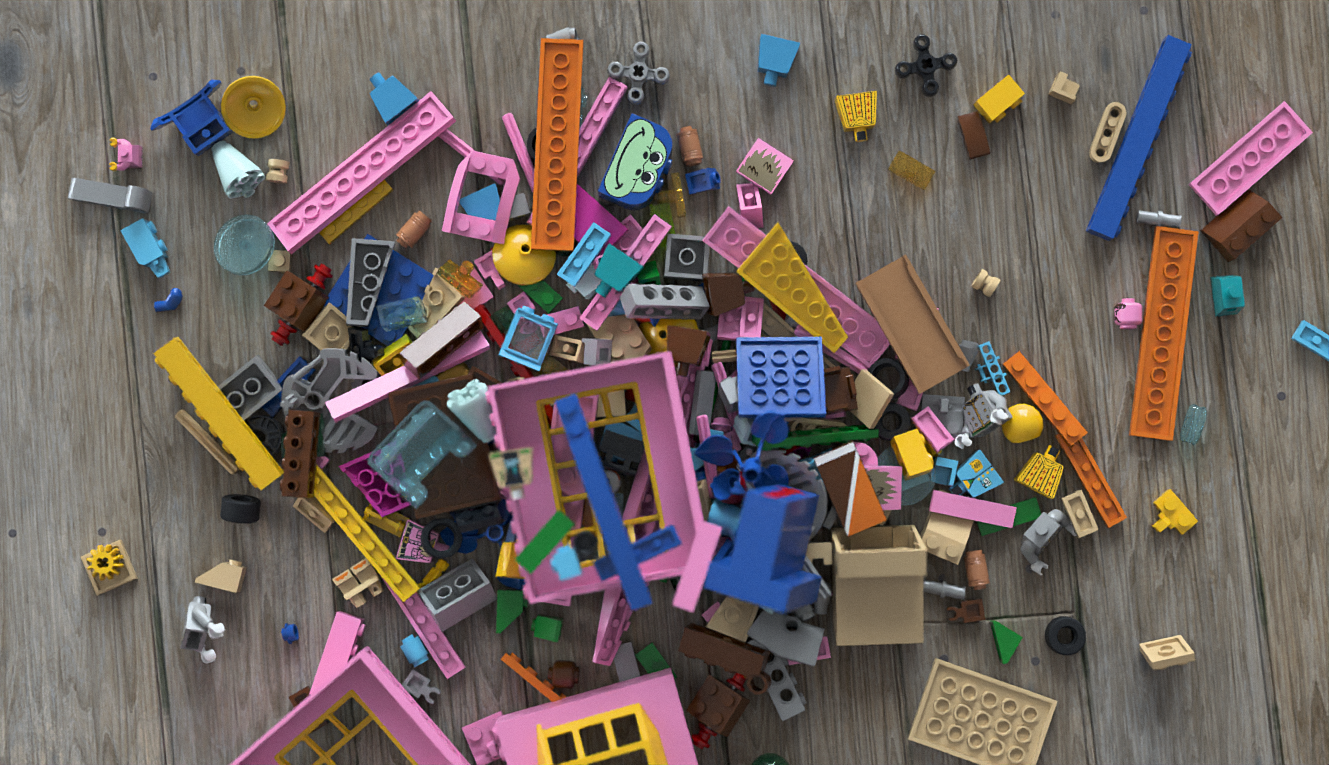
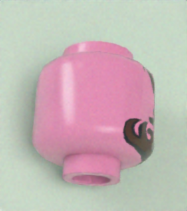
[1114,298,1142,329]

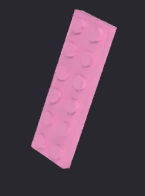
[1188,101,1313,216]

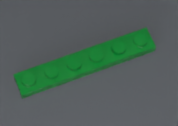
[752,424,879,451]

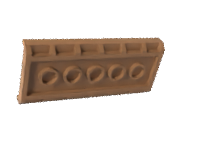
[855,254,970,394]

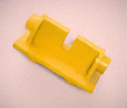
[363,504,410,537]

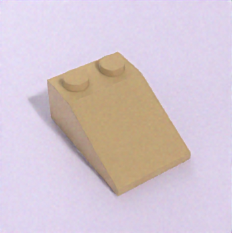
[920,489,974,565]

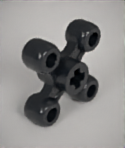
[895,34,957,97]

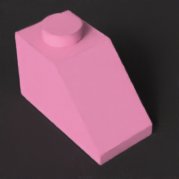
[736,183,763,228]

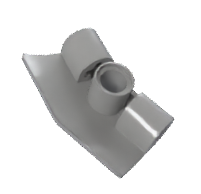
[747,610,825,666]

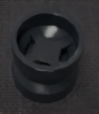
[574,530,598,554]

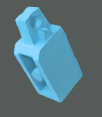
[120,218,170,278]

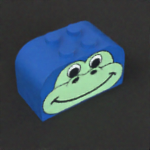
[598,113,672,210]

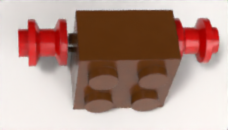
[264,263,333,346]
[686,673,751,750]

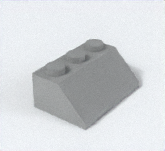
[217,355,283,420]
[417,558,497,632]

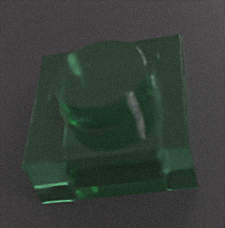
[490,305,514,333]

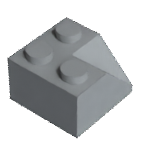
[663,234,709,281]

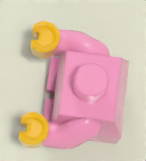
[109,138,142,172]

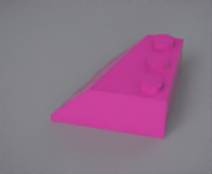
[338,441,412,517]

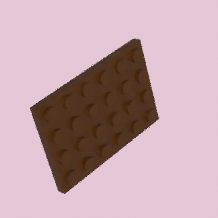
[387,374,500,519]

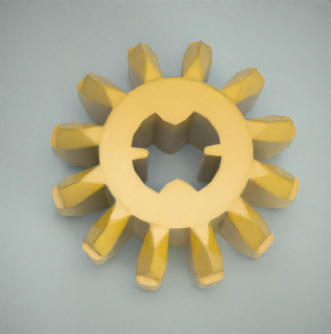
[86,544,124,581]

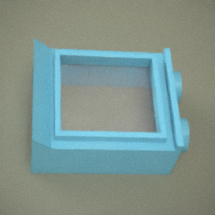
[498,306,558,372]

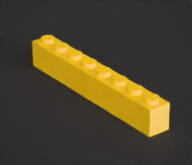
[153,337,284,490]

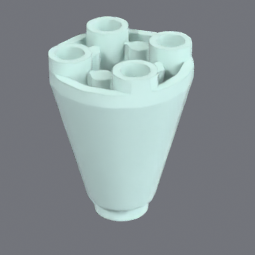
[211,140,265,199]
[447,379,497,443]

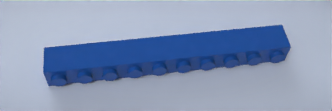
[1085,35,1192,241]

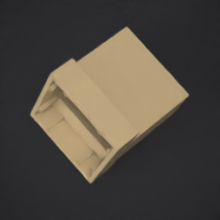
[830,525,926,646]

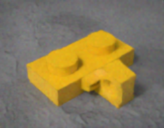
[1152,489,1198,535]

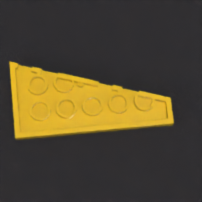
[736,222,848,353]

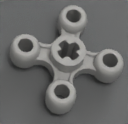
[607,42,670,105]

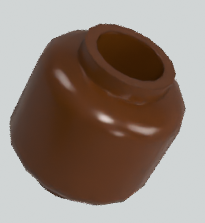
[548,660,580,689]

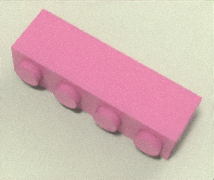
[310,611,366,694]

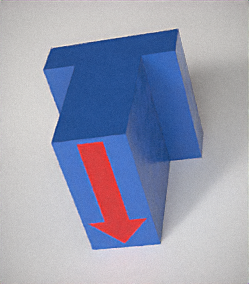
[704,484,822,613]

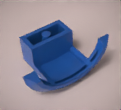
[150,80,233,156]

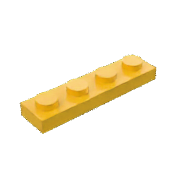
[319,179,393,245]

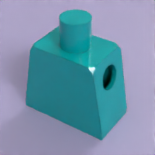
[594,243,644,298]
[1210,275,1245,317]

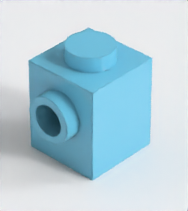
[550,545,583,581]

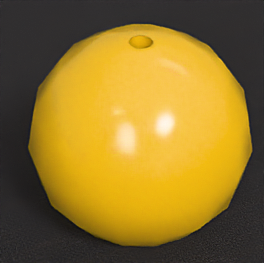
[1001,403,1044,443]

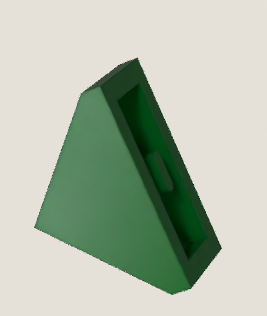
[990,620,1023,664]

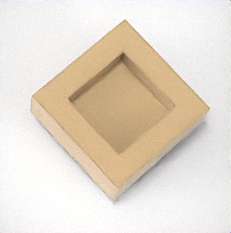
[268,250,292,272]

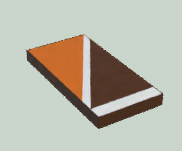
[813,441,887,537]

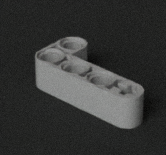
[67,178,153,213]

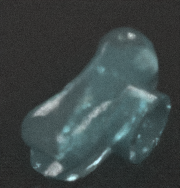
[1180,404,1207,445]

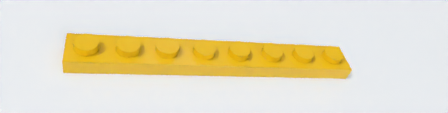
[314,463,420,602]

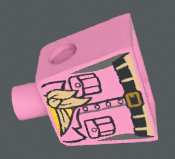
[396,519,450,563]

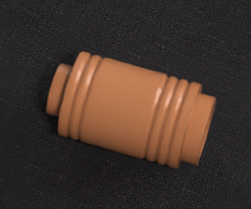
[676,126,703,167]
[396,210,432,249]
[964,550,990,590]

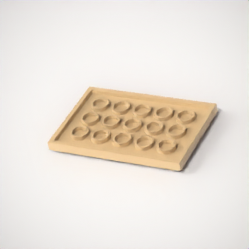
[907,658,1057,765]

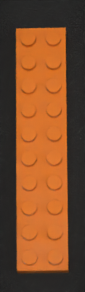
[531,38,584,252]
[1129,226,1199,441]

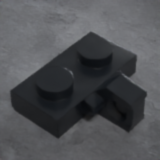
[348,326,384,363]

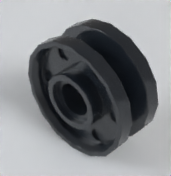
[245,415,285,457]

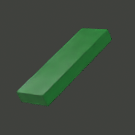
[976,497,1041,536]
[514,510,575,574]

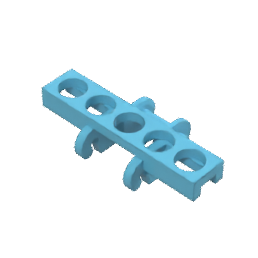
[975,341,1010,396]

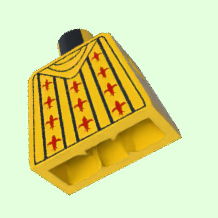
[835,91,877,142]
[1014,445,1064,499]

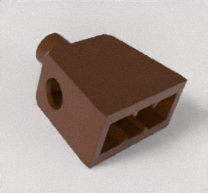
[702,272,754,316]
[667,325,711,377]

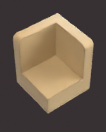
[1048,71,1079,104]

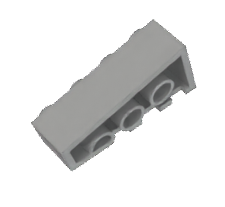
[346,238,395,327]

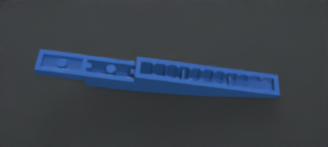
[555,394,653,611]

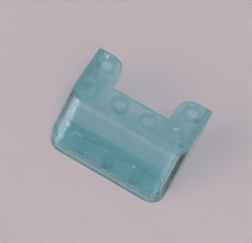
[368,401,477,509]

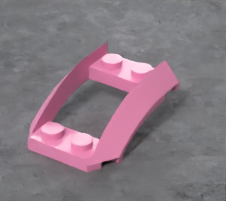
[442,151,520,244]

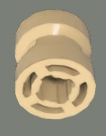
[266,159,290,184]
[971,269,1000,298]

